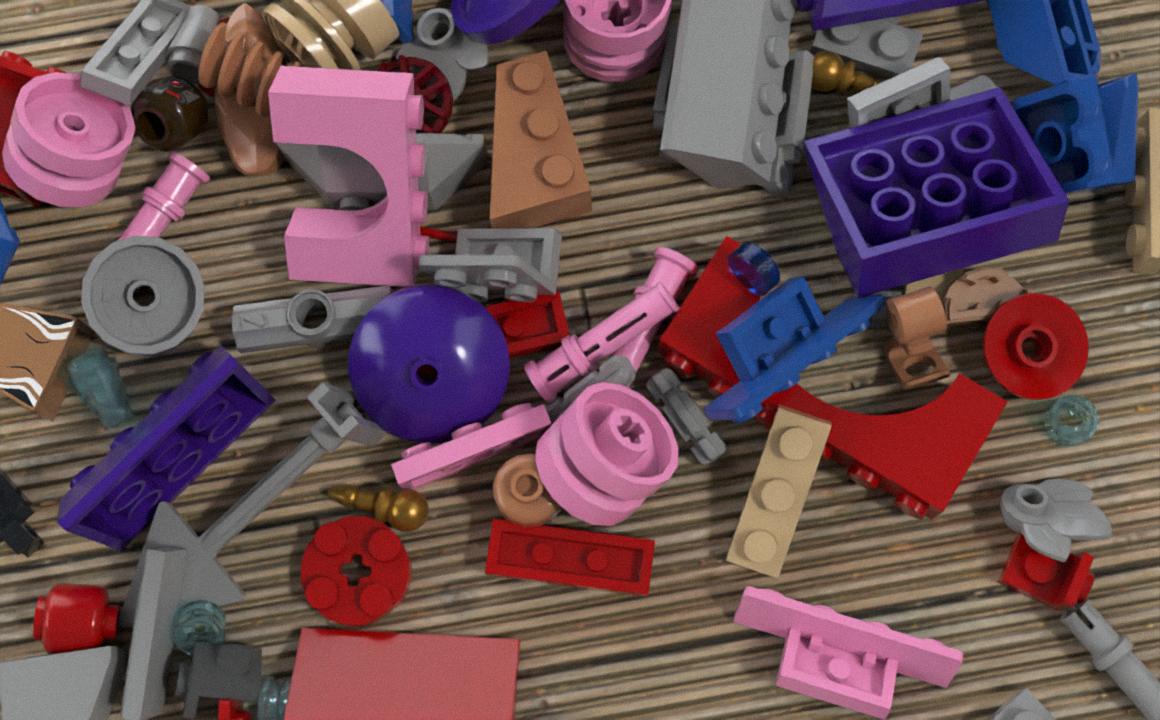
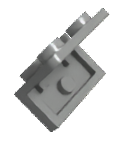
[418,228,562,302]

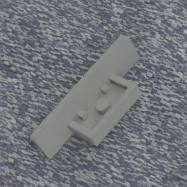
[806,56,1010,168]

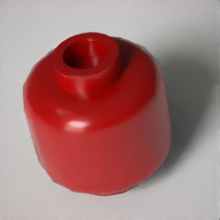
[33,583,120,655]

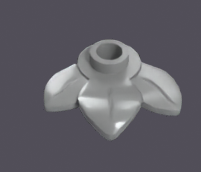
[394,8,489,104]
[1000,478,1113,562]

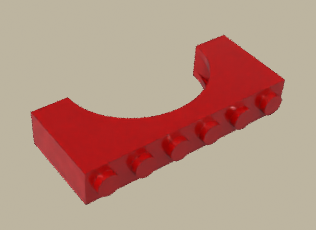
[658,236,1008,519]

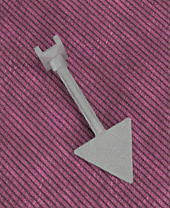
[118,382,388,627]

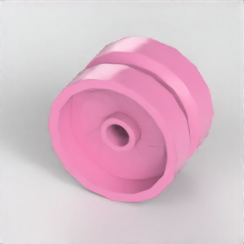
[2,72,136,207]
[535,382,679,526]

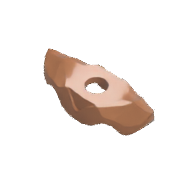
[214,3,287,176]

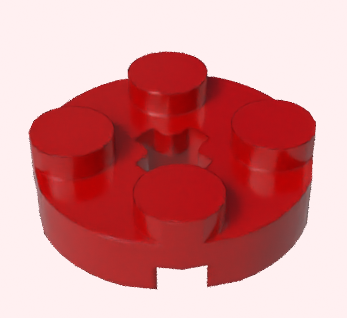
[300,516,412,627]

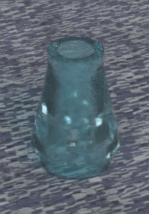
[65,347,135,430]

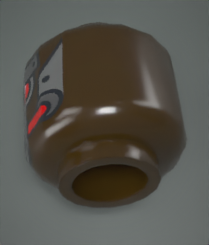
[130,76,209,152]

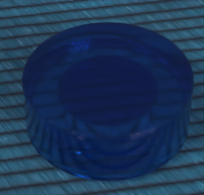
[728,242,780,296]

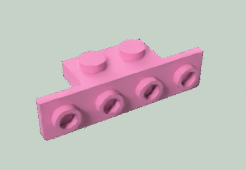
[733,586,963,720]

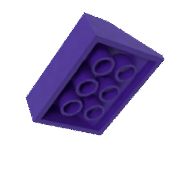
[804,87,1069,298]
[57,345,276,551]

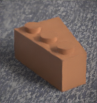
[489,51,592,228]

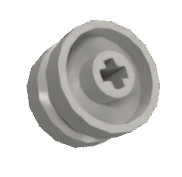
[81,236,205,356]

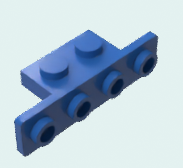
[704,276,886,423]

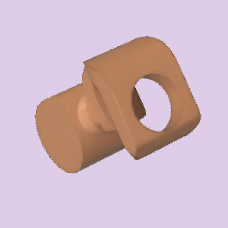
[884,287,951,390]

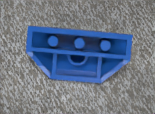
[986,0,1101,86]

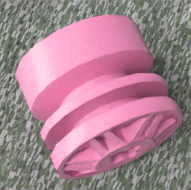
[563,0,672,82]

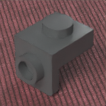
[174,641,262,720]

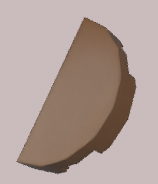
[940,267,1032,326]

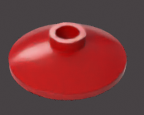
[983,293,1089,400]

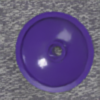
[348,285,510,444]

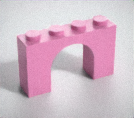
[268,66,429,287]

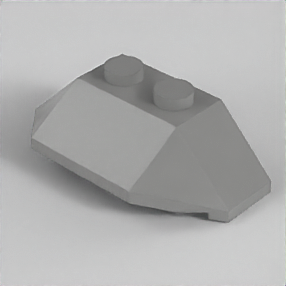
[277,133,488,211]

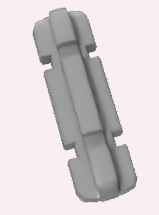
[546,355,636,424]
[646,368,727,466]

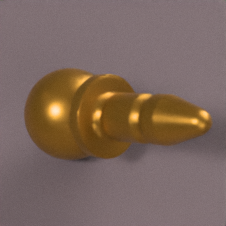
[811,51,884,97]
[328,485,429,532]

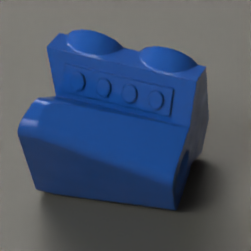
[1013,72,1139,195]

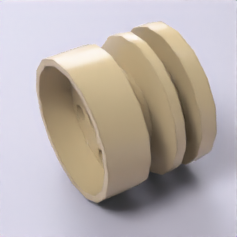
[262,0,400,70]

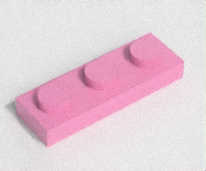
[391,403,552,490]

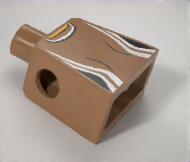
[0,303,95,422]

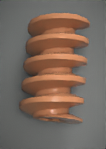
[199,22,302,117]

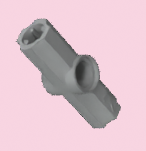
[231,285,393,353]

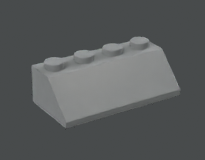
[660,0,795,189]

